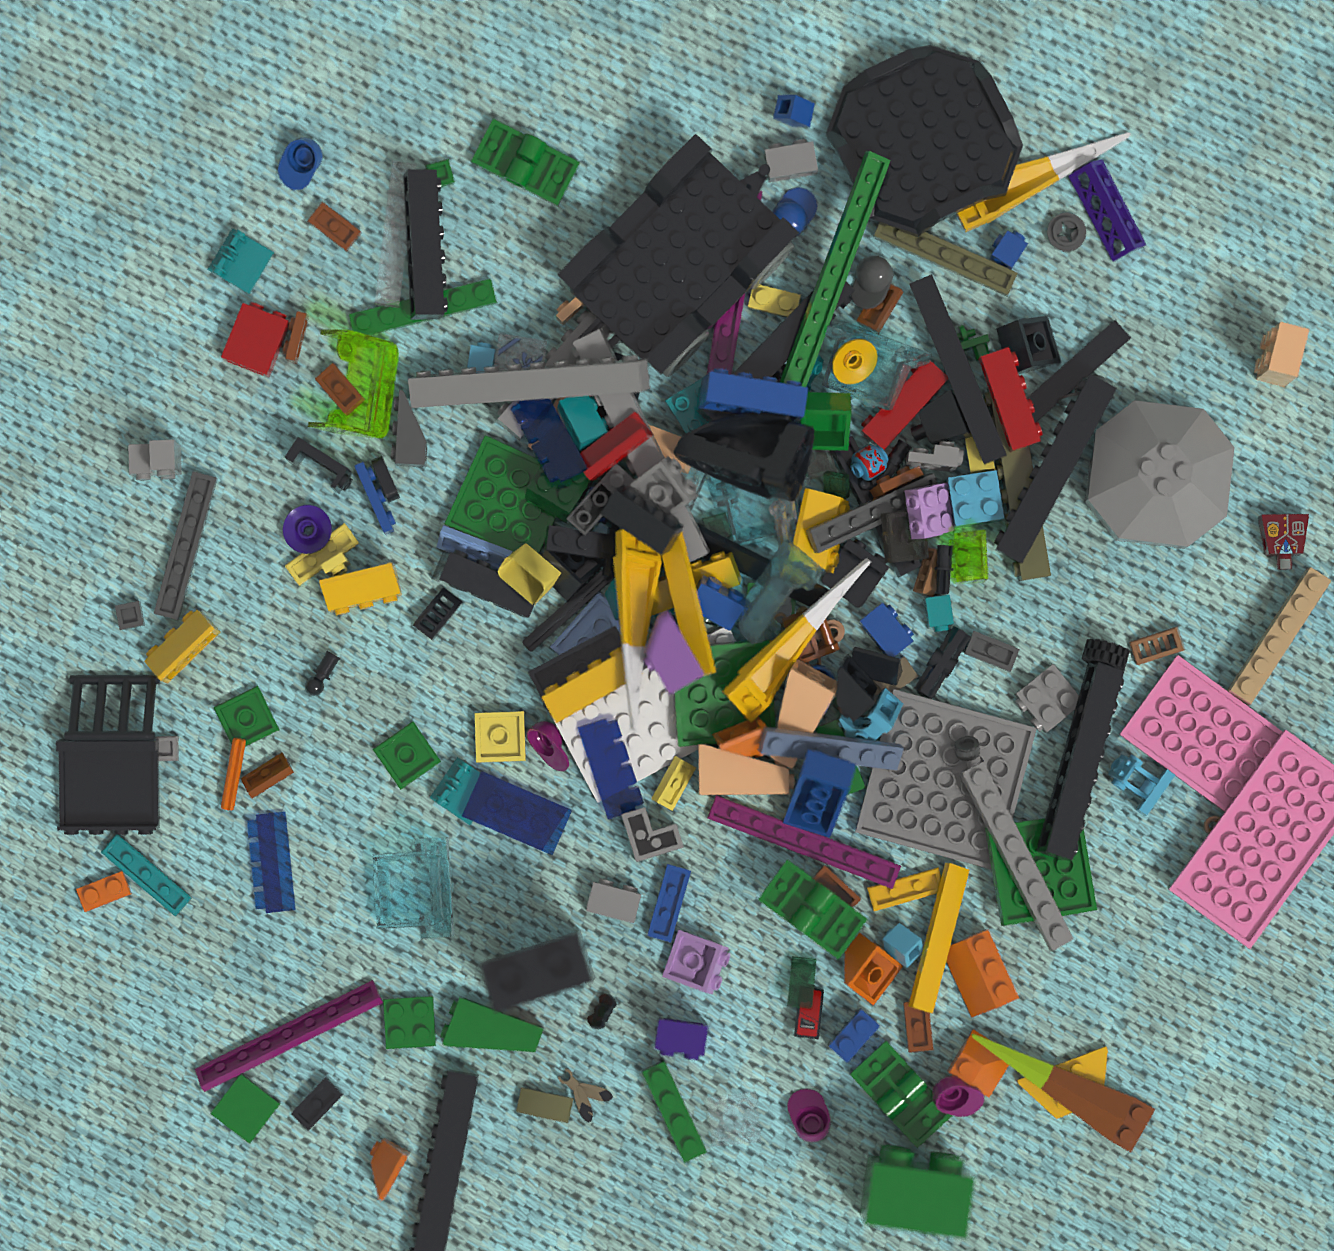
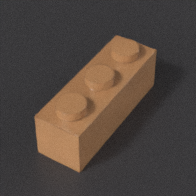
[913,548,937,597]

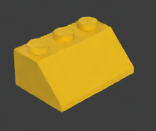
[789,488,850,573]
[319,563,402,616]
[144,609,221,683]

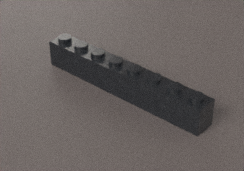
[697,281,855,423]
[994,374,1117,564]
[1036,662,1124,860]
[409,1070,479,1251]

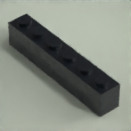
[403,169,448,320]

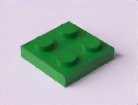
[383,996,436,1049]

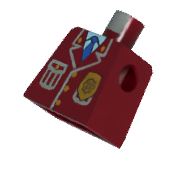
[1258,514,1309,570]

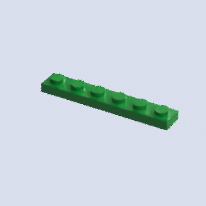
[349,279,497,339]

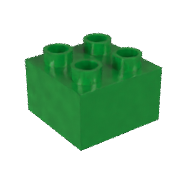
[860,1144,975,1239]

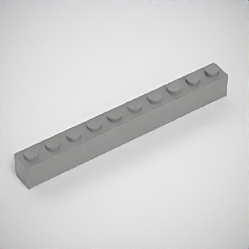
[572,329,710,562]
[408,355,650,408]

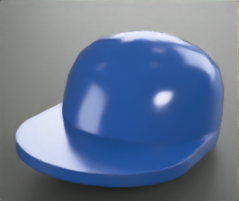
[278,137,323,190]
[773,188,817,236]

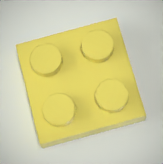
[475,711,526,763]

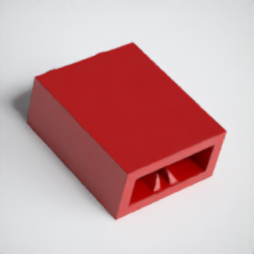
[221,302,290,378]

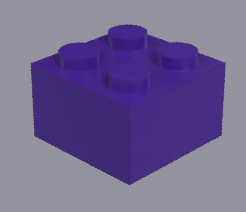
[655,1017,708,1060]

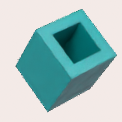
[924,595,954,632]

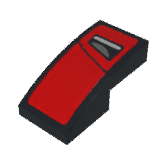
[794,986,824,1040]

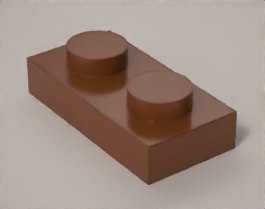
[308,202,361,252]
[856,284,903,334]
[283,311,309,364]
[315,363,365,416]
[870,466,924,499]
[241,752,294,799]
[903,1002,934,1052]

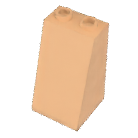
[770,659,838,769]
[698,745,794,795]

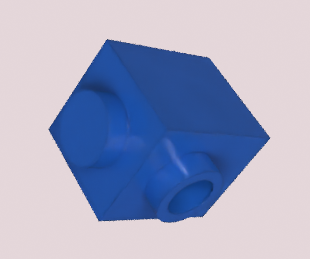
[773,95,815,127]
[990,230,1028,270]

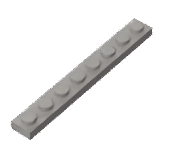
[959,762,1073,951]

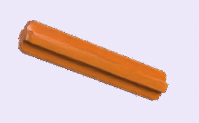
[221,738,246,810]

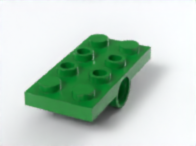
[471,119,580,207]
[757,859,868,959]
[850,1040,953,1148]

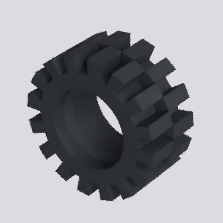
[1082,639,1130,671]

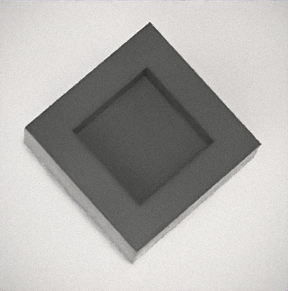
[115,601,145,630]

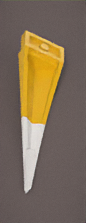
[956,133,1131,233]
[613,530,662,733]
[722,558,870,723]

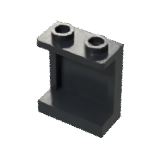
[285,437,353,494]

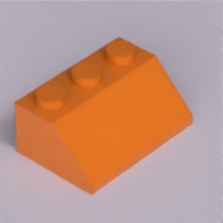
[946,929,1019,1017]

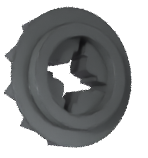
[1047,213,1086,252]

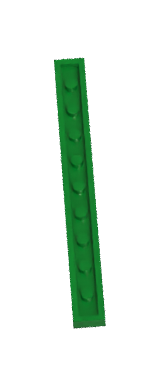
[779,151,891,387]

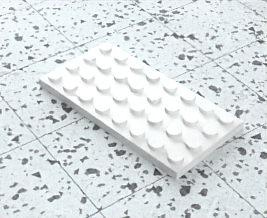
[552,626,736,803]

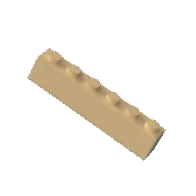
[1227,567,1332,705]

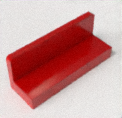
[579,412,654,480]

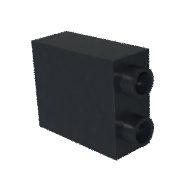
[480,931,595,1013]

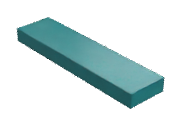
[101,835,192,917]

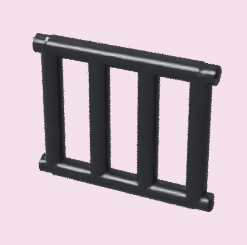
[64,675,160,741]

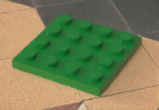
[444,435,556,553]
[674,639,776,747]
[985,818,1097,926]

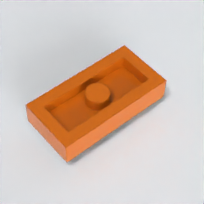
[76,871,132,912]

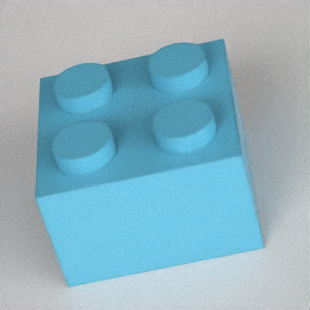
[946,470,1004,529]

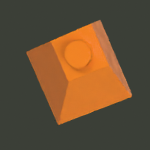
[712,716,766,758]
[844,932,903,1006]
[947,1029,1009,1097]
[370,1138,410,1201]

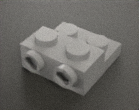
[905,441,964,472]
[628,456,698,515]
[1014,664,1079,733]

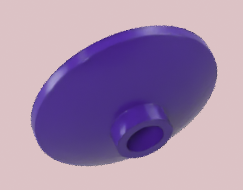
[283,505,332,554]

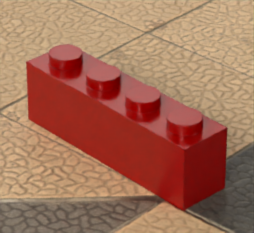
[978,347,1043,452]
[861,358,948,450]

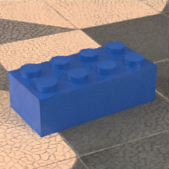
[698,369,808,422]
[783,749,856,838]

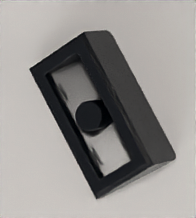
[852,647,903,686]

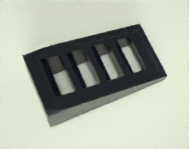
[413,587,463,641]

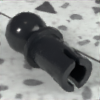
[305,651,340,696]

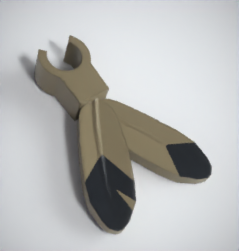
[558,1068,613,1122]

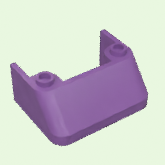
[643,610,705,695]

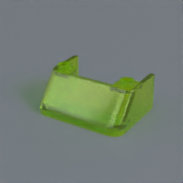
[308,329,399,439]

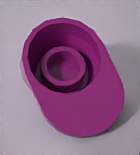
[527,721,569,771]
[932,1076,984,1117]
[787,1089,831,1143]

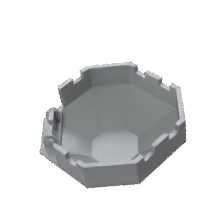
[1085,400,1235,549]

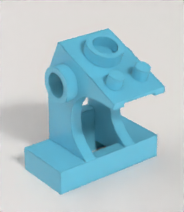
[838,688,903,741]
[1108,754,1175,816]

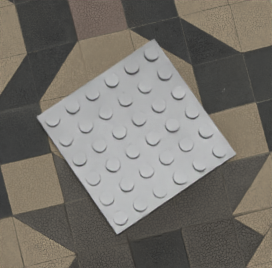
[855,689,1037,870]

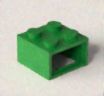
[799,392,852,451]

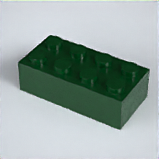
[524,429,610,523]

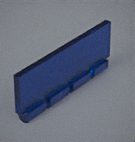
[511,398,588,483]
[578,718,644,819]
[247,812,296,913]

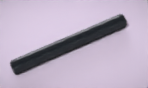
[522,567,614,652]

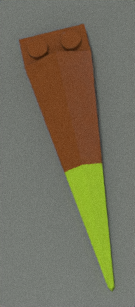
[971,1034,1155,1152]

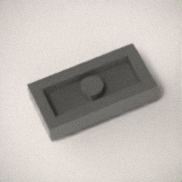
[964,631,1020,672]

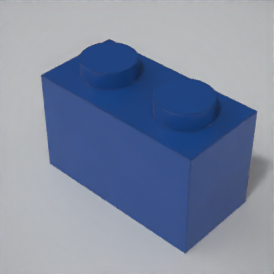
[696,575,746,631]
[859,603,914,657]
[827,1008,880,1063]

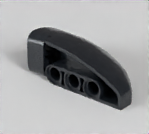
[673,412,815,502]

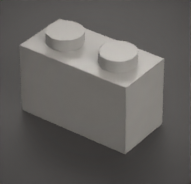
[764,139,818,183]
[586,879,642,923]

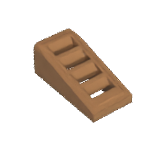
[1129,626,1185,665]

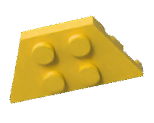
[1017,1046,1108,1119]

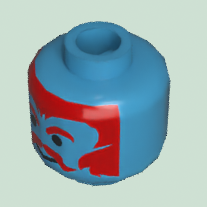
[851,444,888,481]

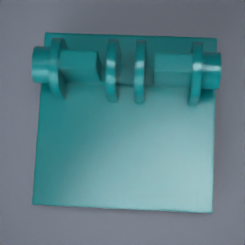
[207,228,274,294]
[665,378,708,434]
[429,757,498,825]

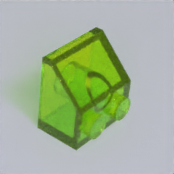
[948,530,988,584]

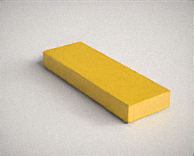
[867,867,941,911]

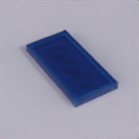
[462,771,572,856]

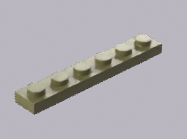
[873,224,1018,296]

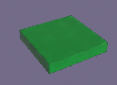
[213,686,280,747]
[373,721,441,790]
[210,1074,281,1144]

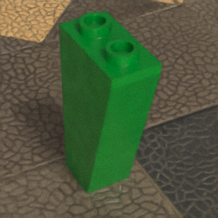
[440,997,544,1052]

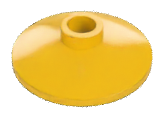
[832,339,878,384]

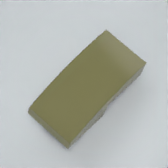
[516,1087,574,1123]

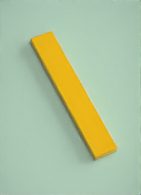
[662,531,716,677]
[908,863,970,1013]

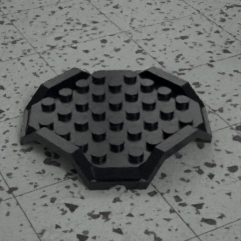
[826,45,1023,237]

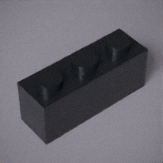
[601,485,684,555]

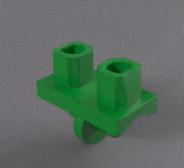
[957,325,990,361]

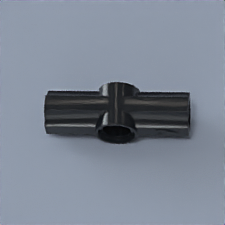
[914,626,971,699]

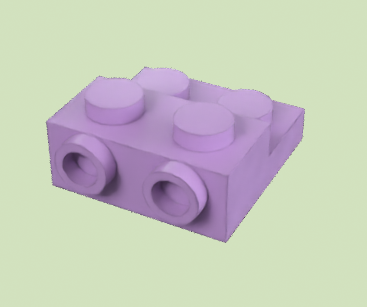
[905,482,954,539]
[662,930,730,995]

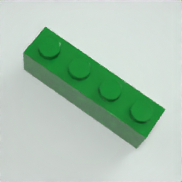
[642,1060,707,1163]

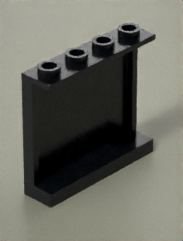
[56,739,160,835]

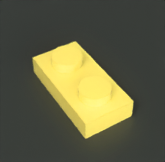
[748,285,801,317]
[321,552,351,577]
[651,756,696,811]

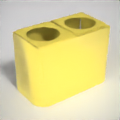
[498,543,561,605]

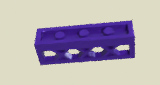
[1069,159,1147,262]

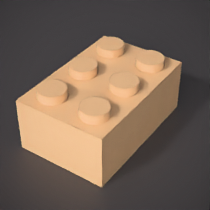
[1254,322,1309,387]

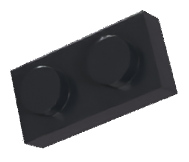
[291,1077,344,1131]

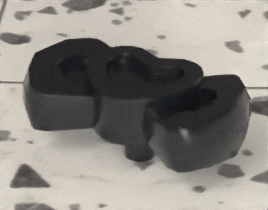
[587,994,617,1030]

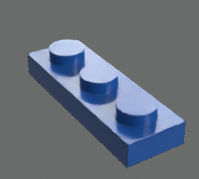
[354,462,396,535]
[647,864,691,942]

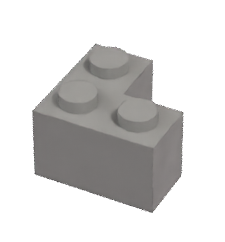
[128,440,182,481]
[622,807,684,862]

